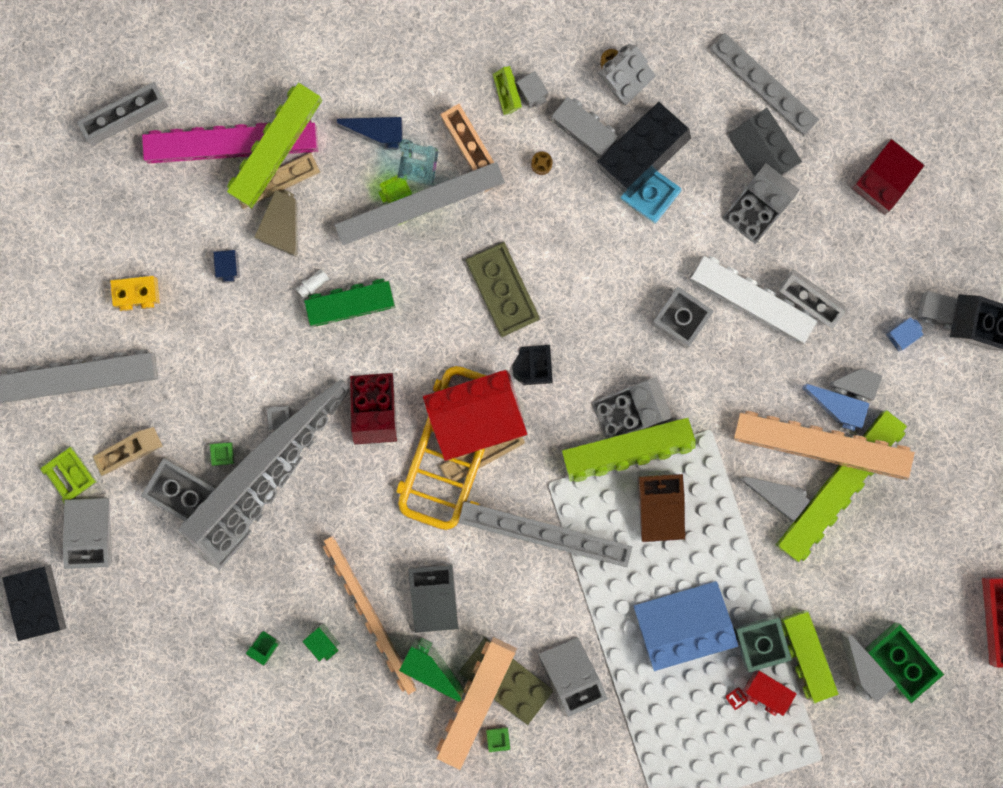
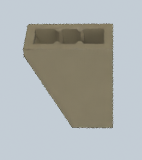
[255,189,298,257]

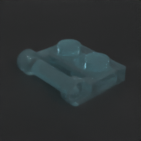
[397,139,438,186]

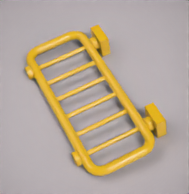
[396,366,487,530]

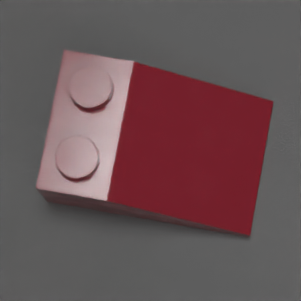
[851,139,925,215]

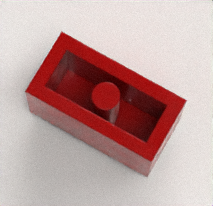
[742,670,797,717]

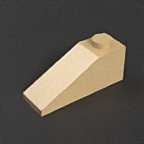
[93,427,163,476]

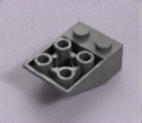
[408,564,459,633]

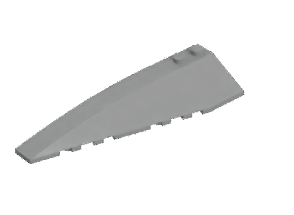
[178,379,350,570]

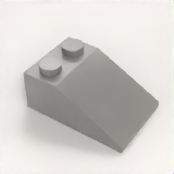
[840,631,896,703]

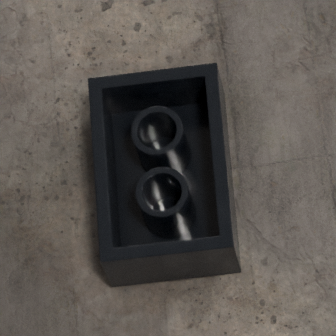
[950,294,1003,351]
[2,565,66,641]

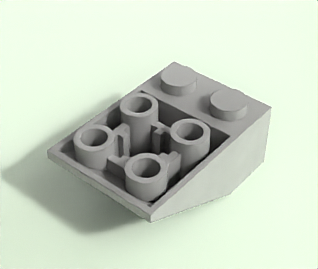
[722,163,800,244]
[592,377,672,439]
[63,498,112,569]
[538,637,608,717]

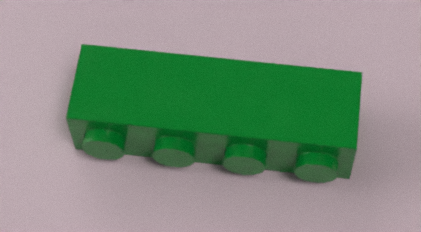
[304,279,396,328]

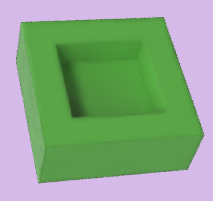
[210,442,235,466]
[486,727,511,752]

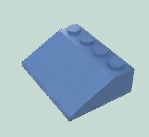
[633,581,739,671]

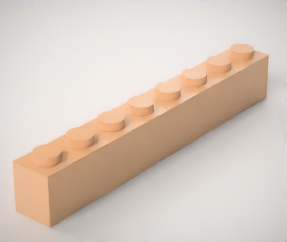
[734,411,915,481]

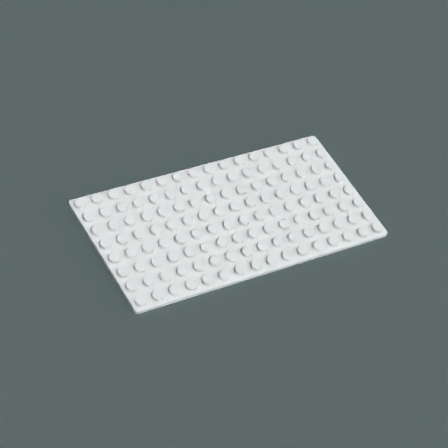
[549,430,822,788]

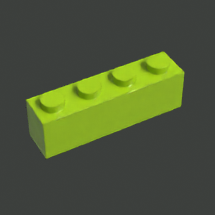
[781,610,839,704]

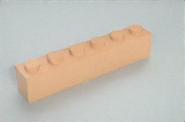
[436,637,517,770]

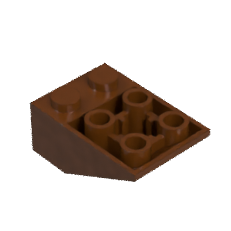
[637,474,685,542]

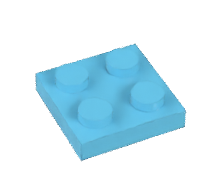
[621,171,682,224]

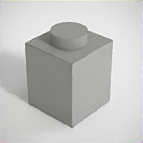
[516,71,549,108]

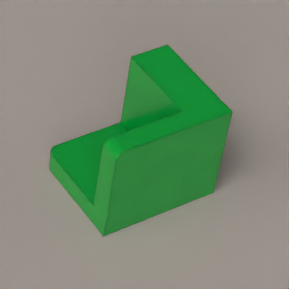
[246,631,281,666]

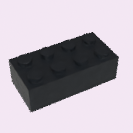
[597,101,691,198]

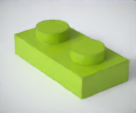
[492,66,522,115]

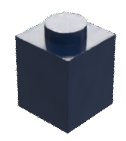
[213,250,240,283]

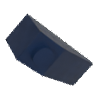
[337,117,403,150]

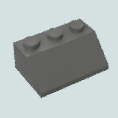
[728,108,802,177]

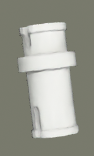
[296,269,329,300]

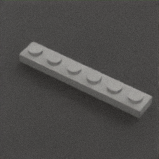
[710,33,819,136]

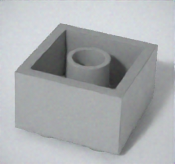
[651,287,714,349]

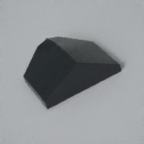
[512,345,553,386]

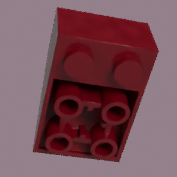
[350,373,397,445]

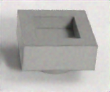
[267,406,290,430]

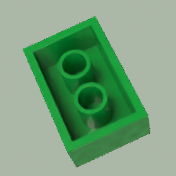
[864,622,944,704]

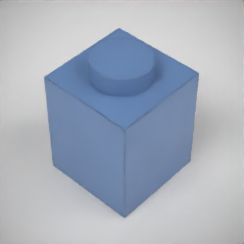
[886,317,924,352]

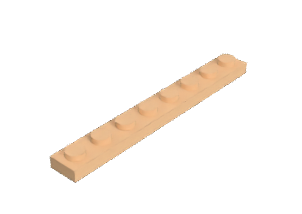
[323,536,417,695]

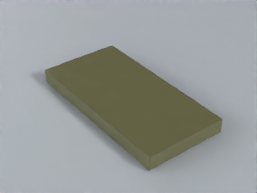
[465,242,541,338]

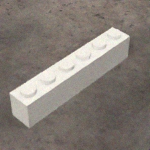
[689,256,817,345]

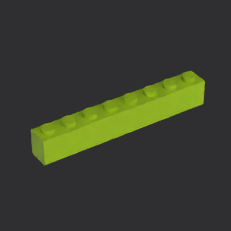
[776,410,907,562]

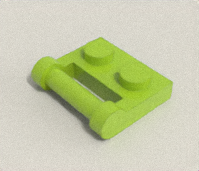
[40,447,97,504]

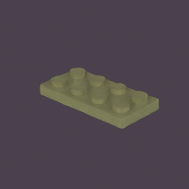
[459,637,553,725]

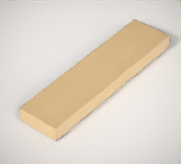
[239,152,320,209]
[440,437,525,485]

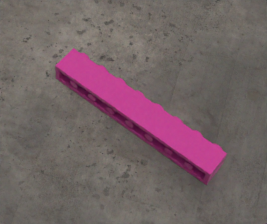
[142,120,319,164]

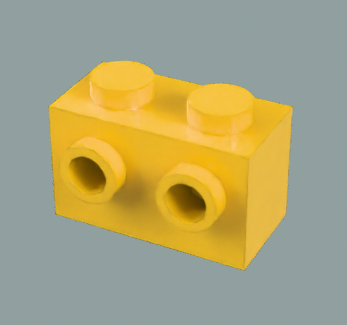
[110,276,160,311]

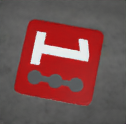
[725,687,748,710]

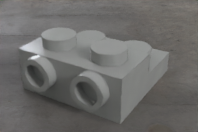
[598,43,656,105]

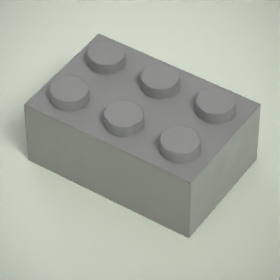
[141,458,217,521]

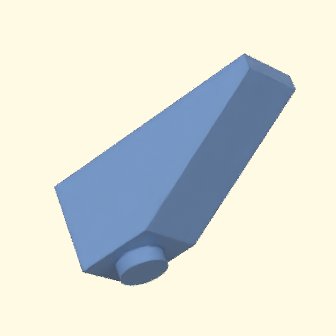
[803,384,870,431]

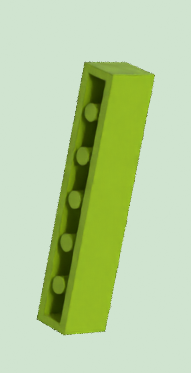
[227,82,323,209]
[562,418,696,482]

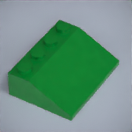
[399,637,464,702]

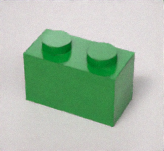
[302,623,340,662]

